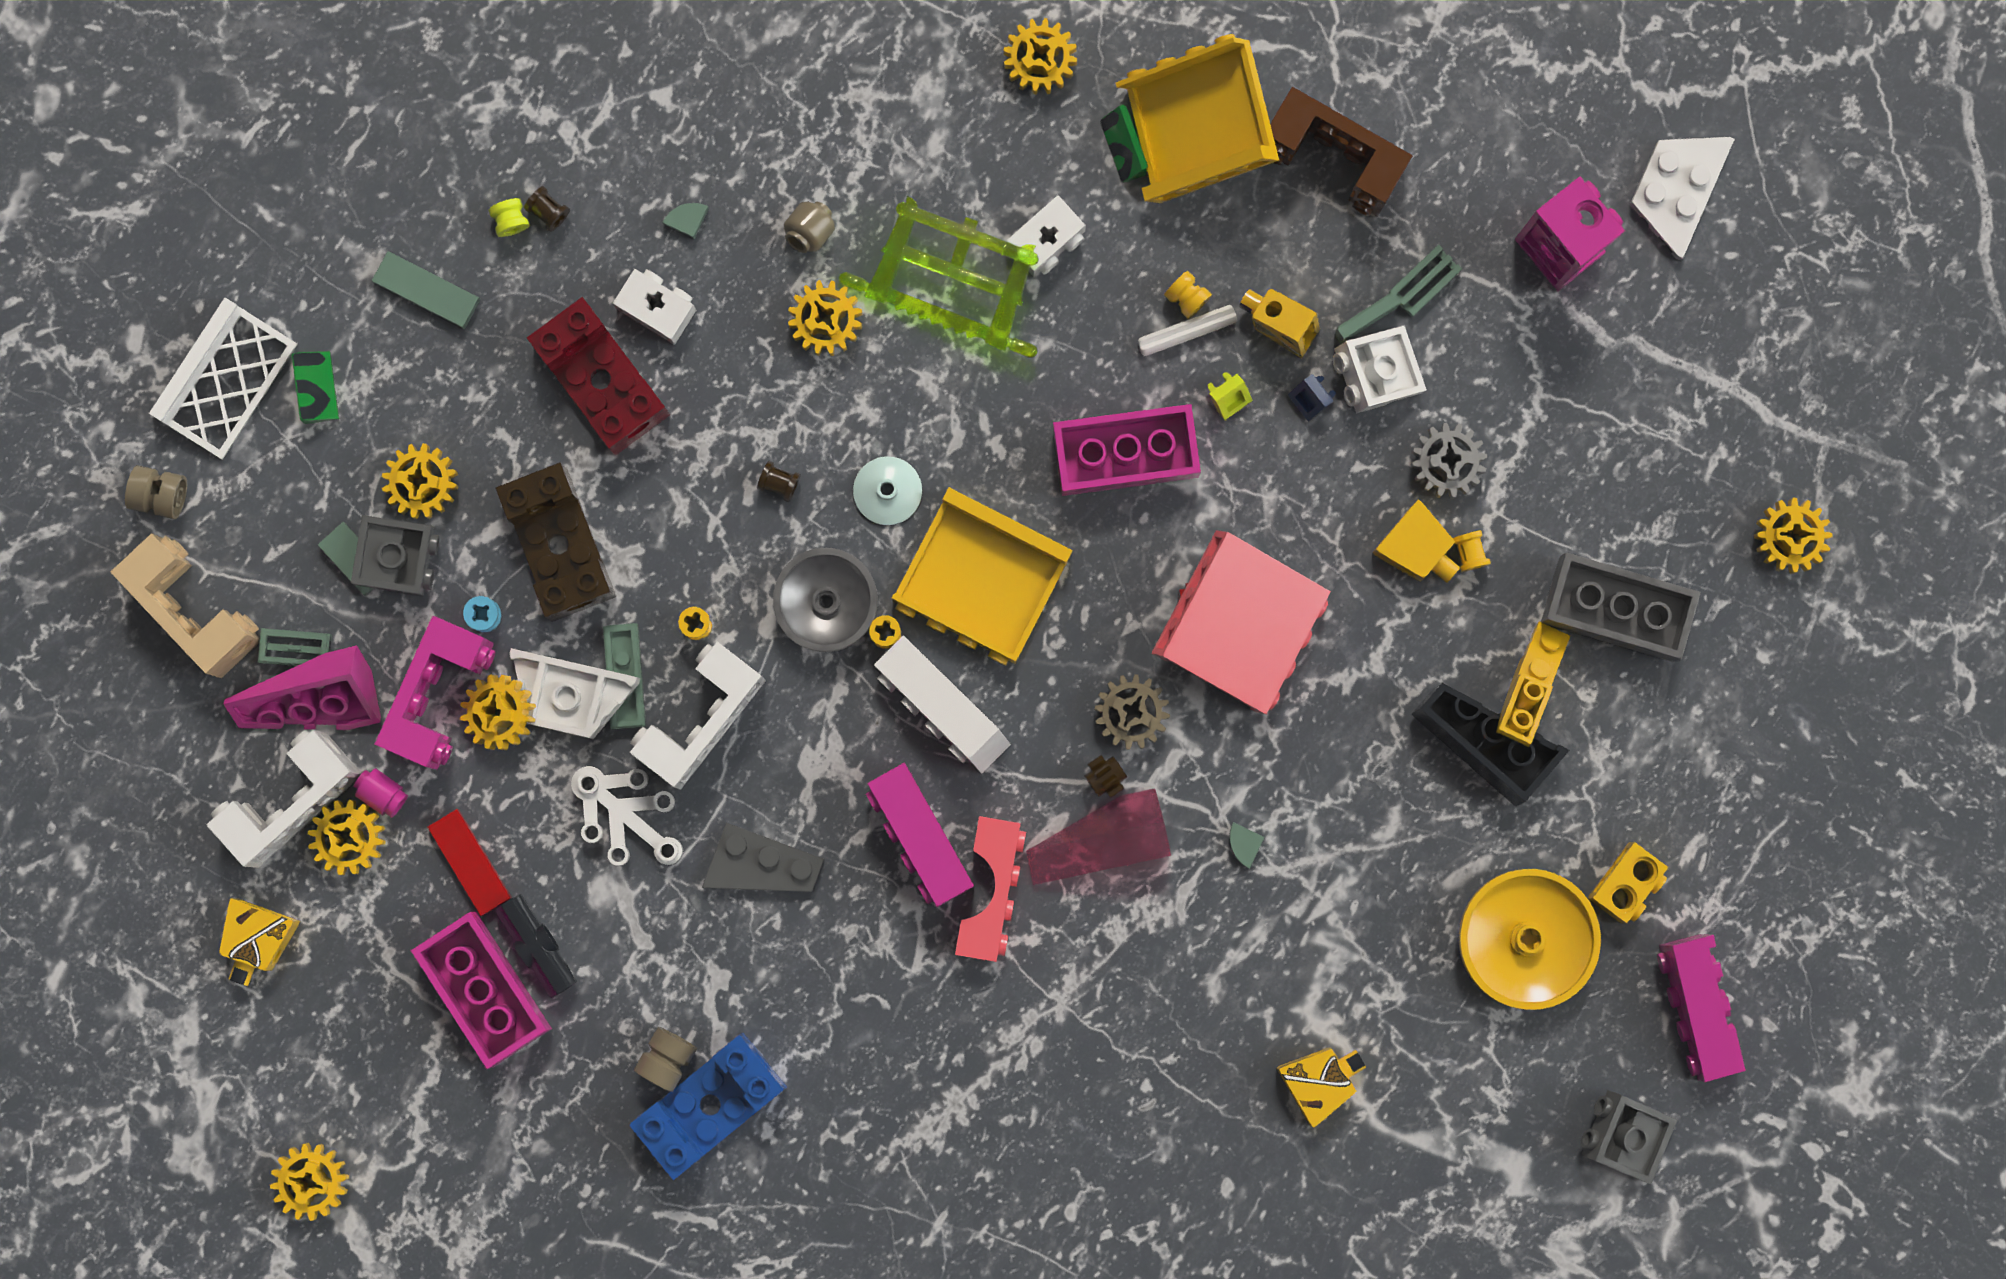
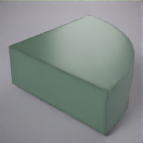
[662,203,709,239]
[1229,822,1265,869]

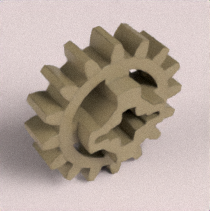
[1094,674,1170,750]

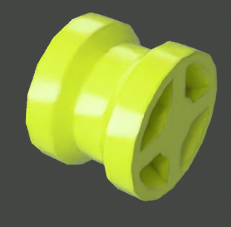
[488,198,530,237]

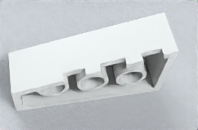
[874,635,1011,774]

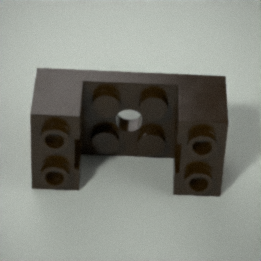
[495,462,617,622]

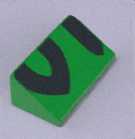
[1100,104,1148,183]
[292,351,339,424]

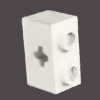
[1006,195,1086,277]
[613,269,696,345]

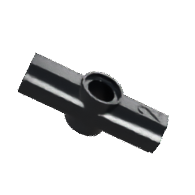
[495,894,577,998]

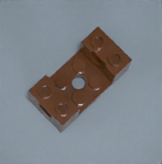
[1270,86,1413,217]

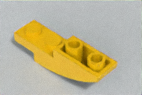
[1497,621,1570,747]

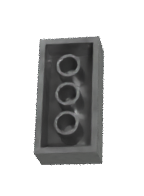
[1541,552,1701,662]

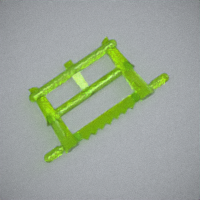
[839,196,1039,358]

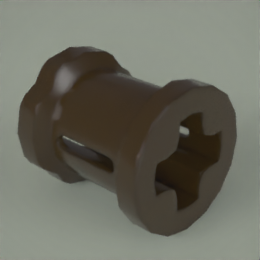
[524,186,570,232]
[757,461,801,503]

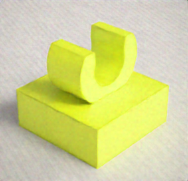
[1208,372,1253,420]

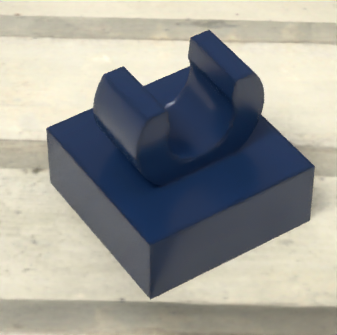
[1288,374,1336,422]

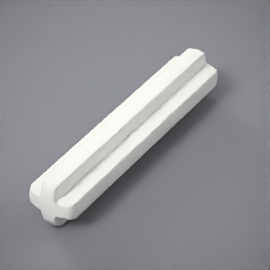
[1138,305,1237,356]

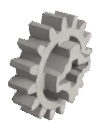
[1411,423,1487,499]

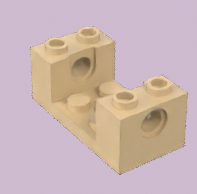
[110,533,260,678]

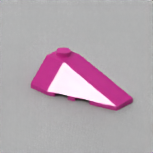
[223,645,381,730]

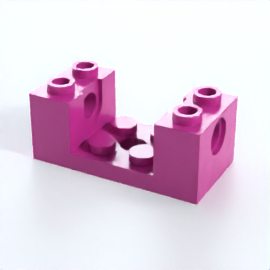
[1515,176,1625,292]
[375,615,496,770]

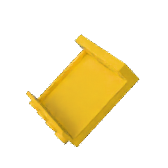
[1116,34,1279,203]
[892,487,1073,666]

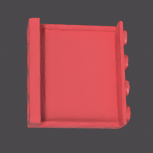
[1152,531,1331,714]

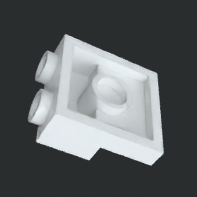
[1333,326,1426,413]

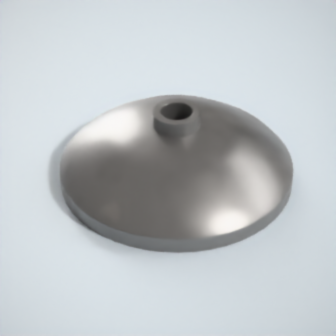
[773,548,878,652]

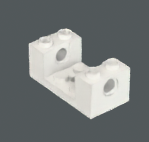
[630,642,766,790]
[206,730,362,868]

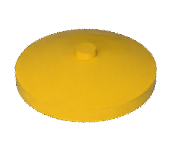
[1459,869,1601,1010]

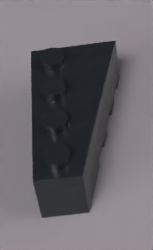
[1411,683,1570,807]

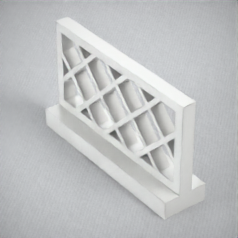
[149,298,298,460]

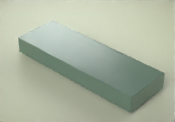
[372,251,481,330]
[603,623,646,730]

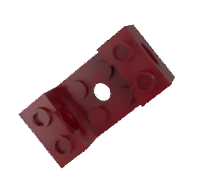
[527,297,670,456]

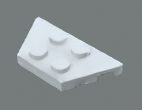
[1630,137,1734,260]
[510,648,640,739]

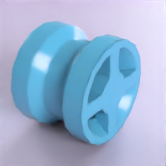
[463,596,502,633]

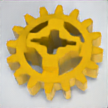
[1003,18,1077,95]
[788,280,863,356]
[381,443,459,519]
[1754,498,1833,574]
[460,674,536,750]
[308,800,386,875]
[270,1143,349,1221]

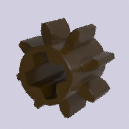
[1084,755,1128,798]

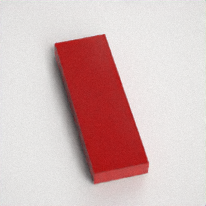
[427,809,512,916]

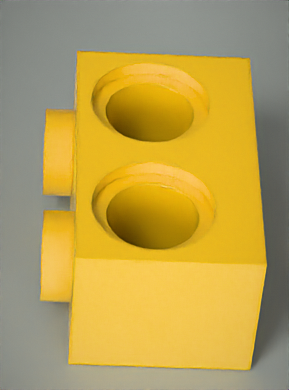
[1588,842,1669,923]

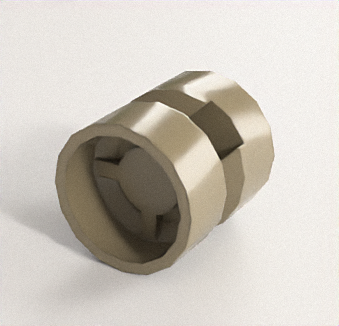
[125,465,187,520]
[634,1027,698,1092]

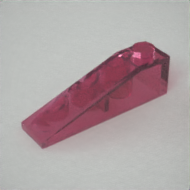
[1026,788,1171,885]

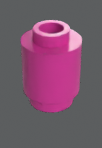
[354,768,408,818]

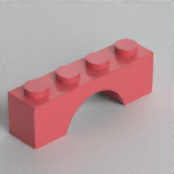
[955,816,1026,962]

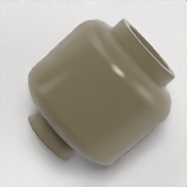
[784,201,835,253]

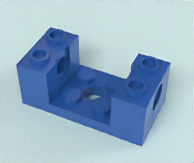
[629,1033,787,1180]

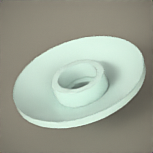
[853,457,922,525]

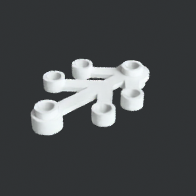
[571,766,683,866]

